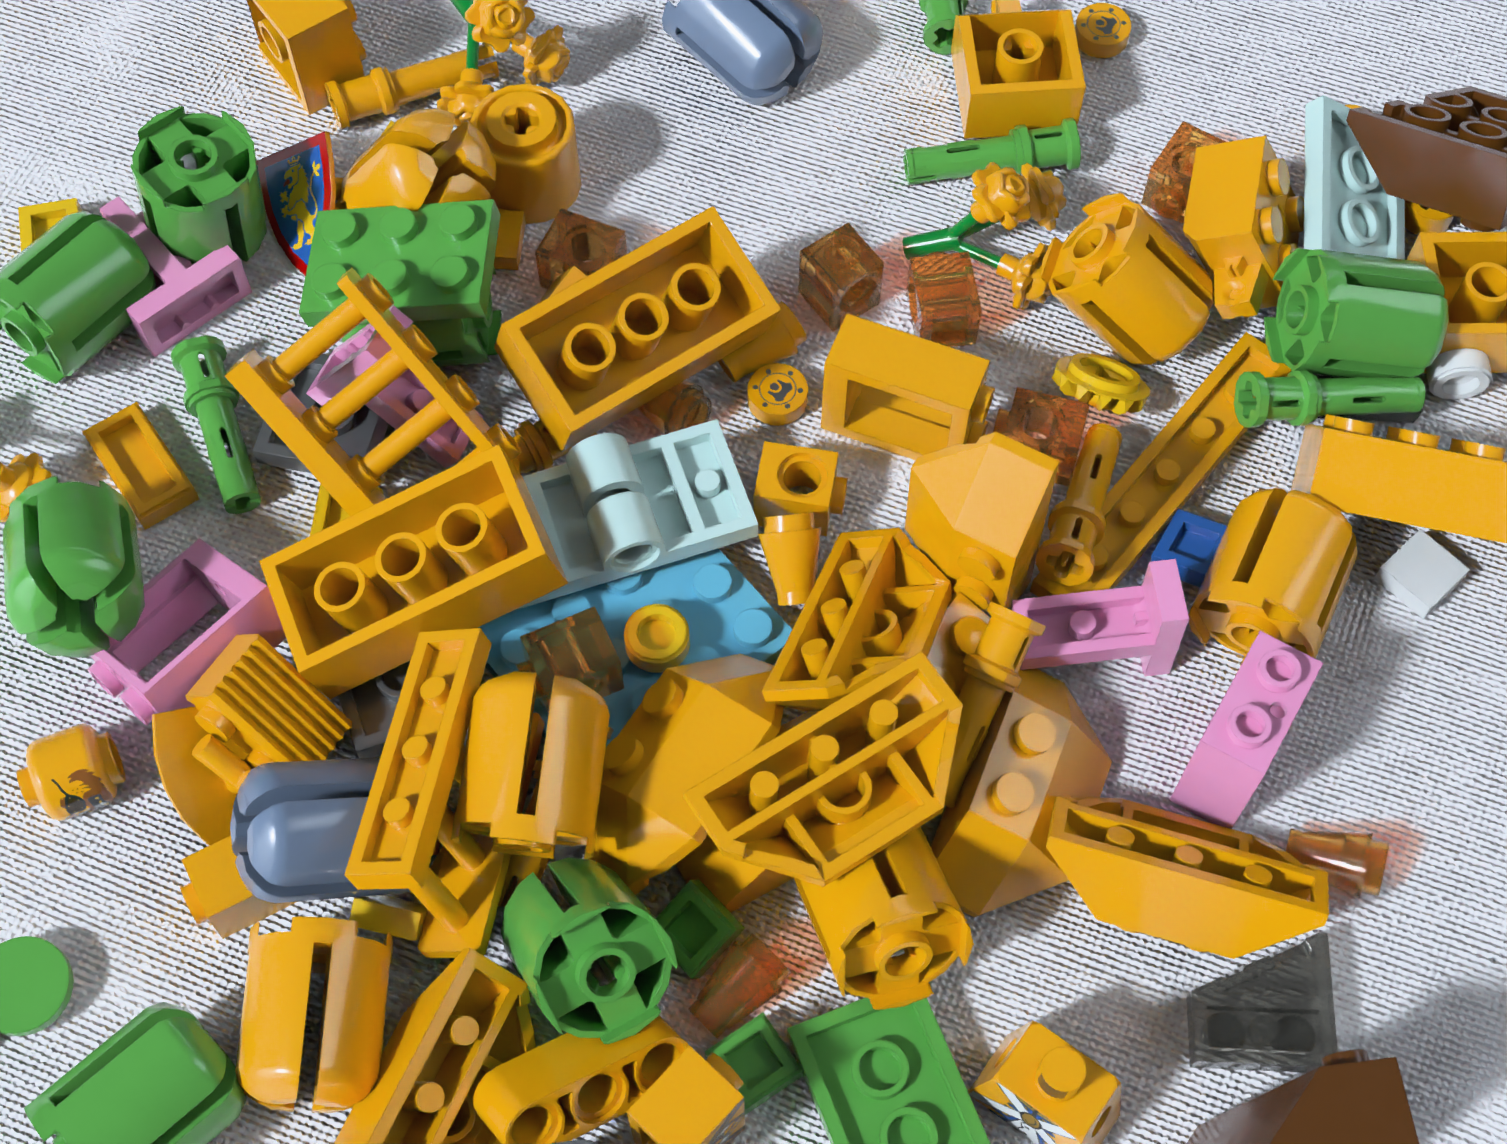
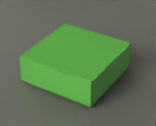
[656,879,745,979]
[705,1013,803,1115]

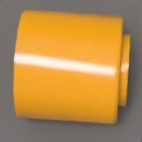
[470,84,582,224]

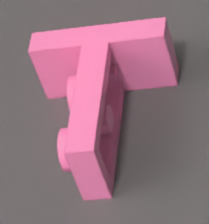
[99,196,252,357]
[306,305,483,468]
[1010,559,1189,677]

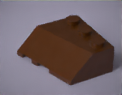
[1346,86,1507,232]
[1186,1049,1419,1144]

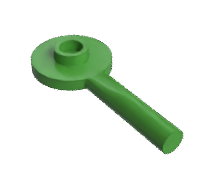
[0,936,74,1036]

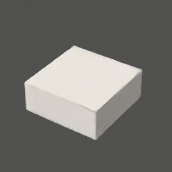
[1374,529,1470,619]

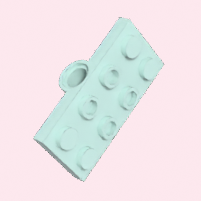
[513,419,758,611]

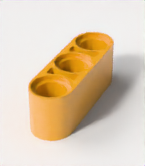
[473,1015,689,1144]

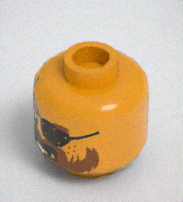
[16,723,126,821]

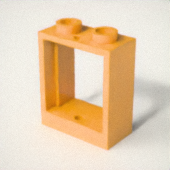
[821,313,995,460]

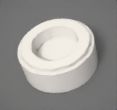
[1426,348,1492,400]

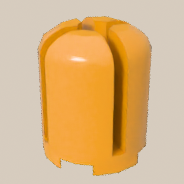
[340,109,497,211]
[1040,193,1214,365]
[1188,488,1357,666]
[451,671,610,859]
[794,827,974,1010]
[235,916,394,1113]

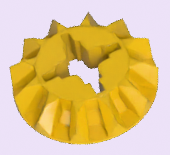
[1052,353,1150,415]

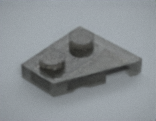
[1186,933,1338,1073]

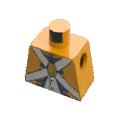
[968,1020,1122,1144]

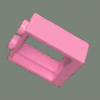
[87,538,286,726]
[1169,631,1323,829]

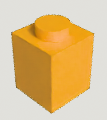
[180,835,299,939]

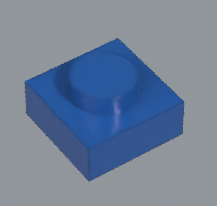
[1151,509,1227,587]

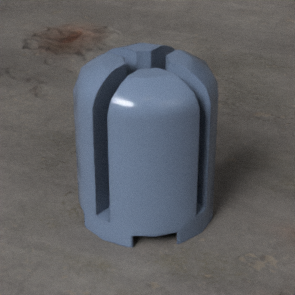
[662,0,823,105]
[230,758,411,903]

